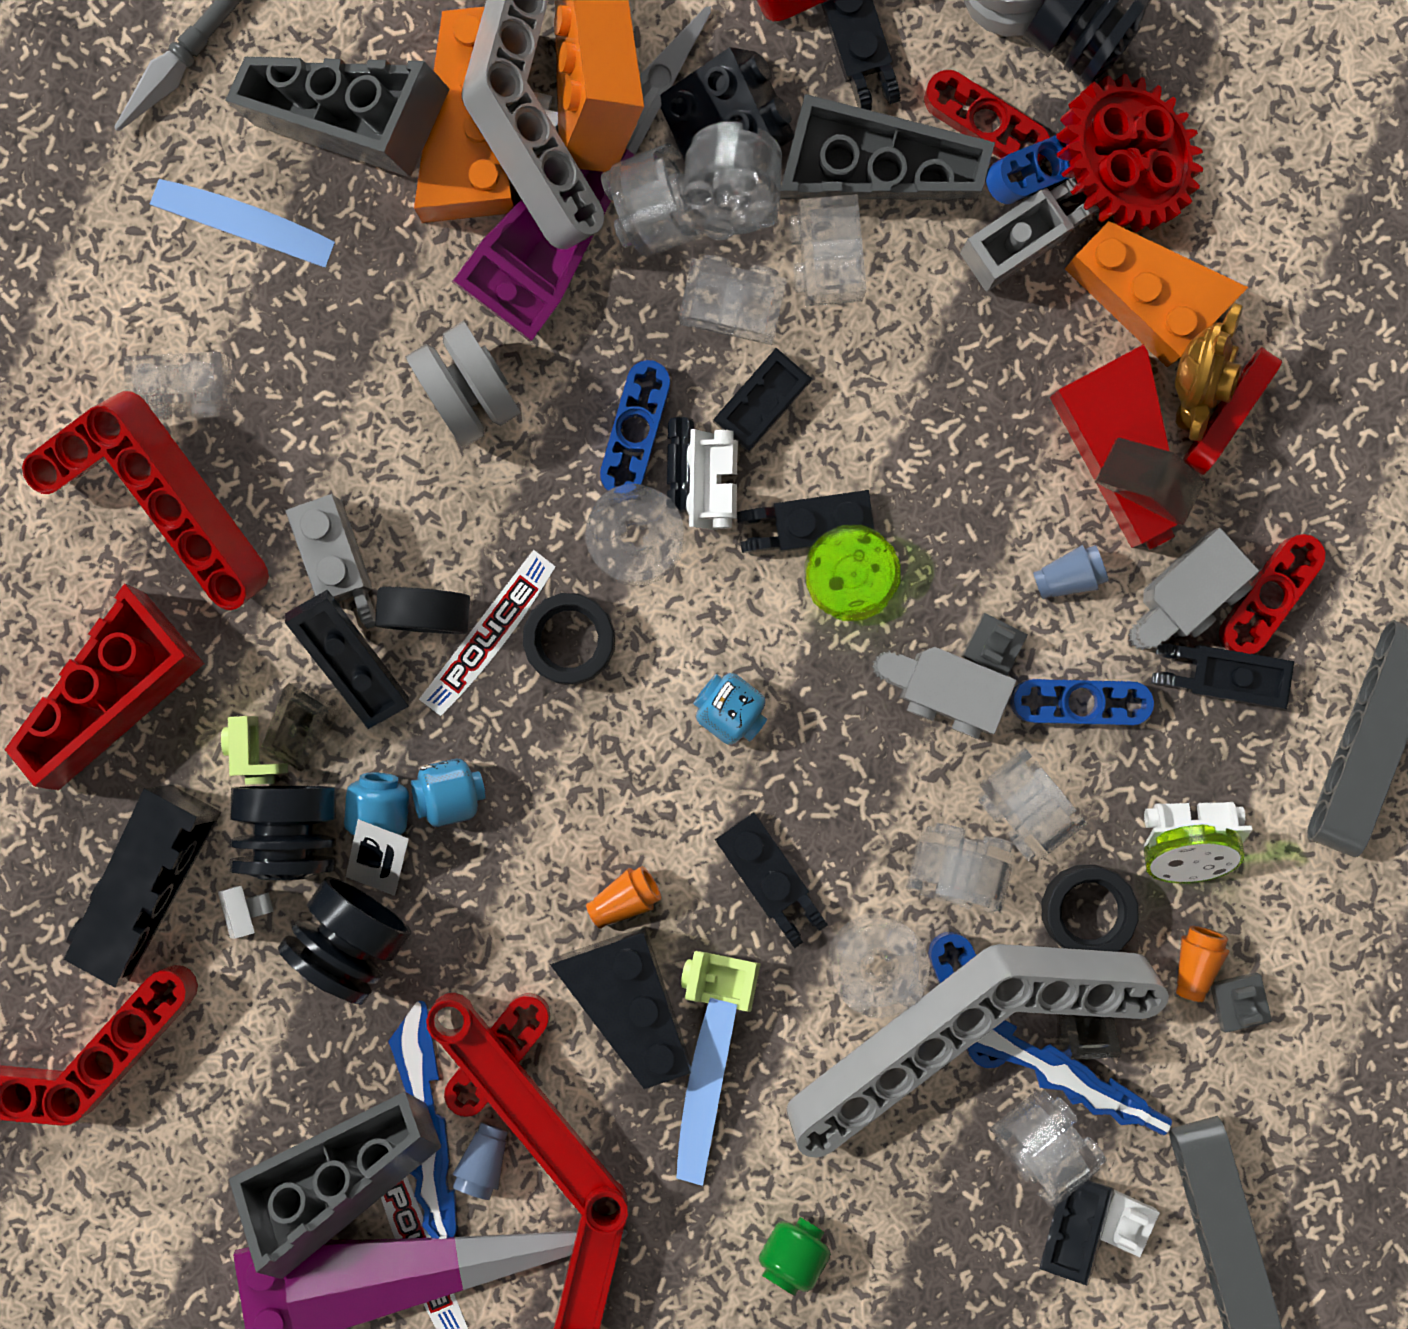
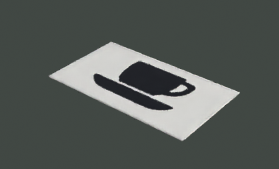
[346,819,409,896]

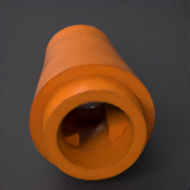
[586,866,661,929]
[1176,926,1230,1002]

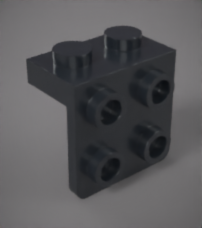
[660,47,794,180]

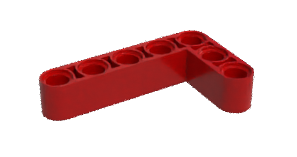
[22,391,269,610]

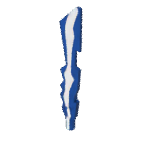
[388,1001,458,1239]
[968,1020,1172,1136]

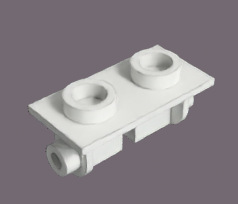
[686,429,738,530]
[1144,802,1252,853]

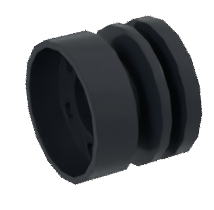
[1023,0,1152,87]
[230,786,336,880]
[278,876,412,1005]

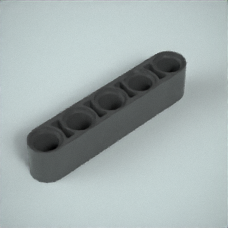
[1307,620,1408,858]
[1169,1116,1282,1329]

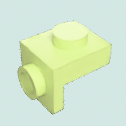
[221,716,288,785]
[681,951,760,1012]

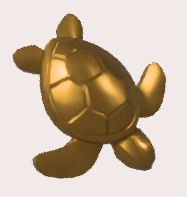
[1175,303,1243,441]

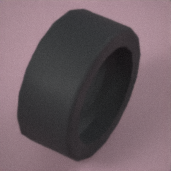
[375,587,470,634]
[523,593,615,685]
[1041,865,1139,952]

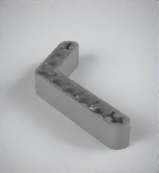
[462,0,604,250]
[786,944,1169,1158]

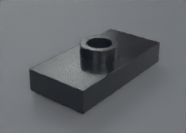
[713,348,812,453]
[1039,1173,1115,1286]

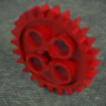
[1056,74,1203,232]

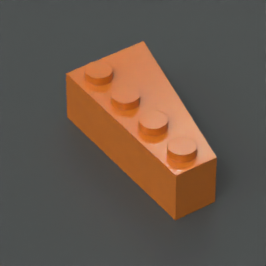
[554,0,644,174]
[414,6,516,223]

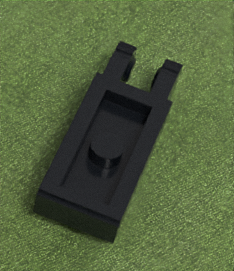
[821,0,901,111]
[737,490,875,553]
[1151,643,1295,709]
[715,812,828,948]

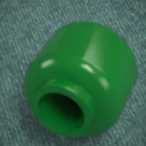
[759,1217,831,1296]

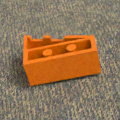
[1065,221,1248,367]

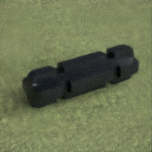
[666,417,694,512]

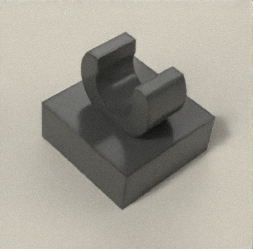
[961,613,1028,676]
[1211,972,1272,1033]

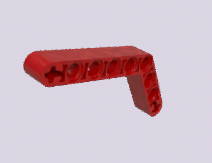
[0,965,198,1126]

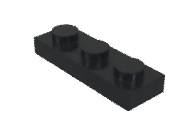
[285,589,409,729]

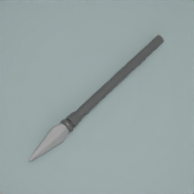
[115,0,242,131]

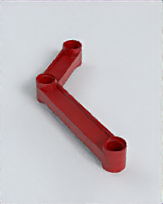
[426,993,628,1329]

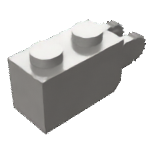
[960,177,1100,292]
[285,494,376,629]
[1128,527,1259,650]
[872,647,1016,739]

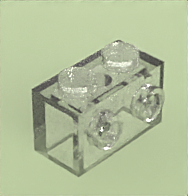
[789,194,866,307]
[679,255,787,345]
[124,352,237,420]

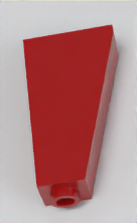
[1050,344,1185,550]

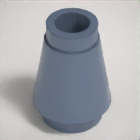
[1033,545,1109,600]
[453,1122,508,1200]

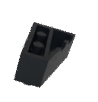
[550,926,691,1089]

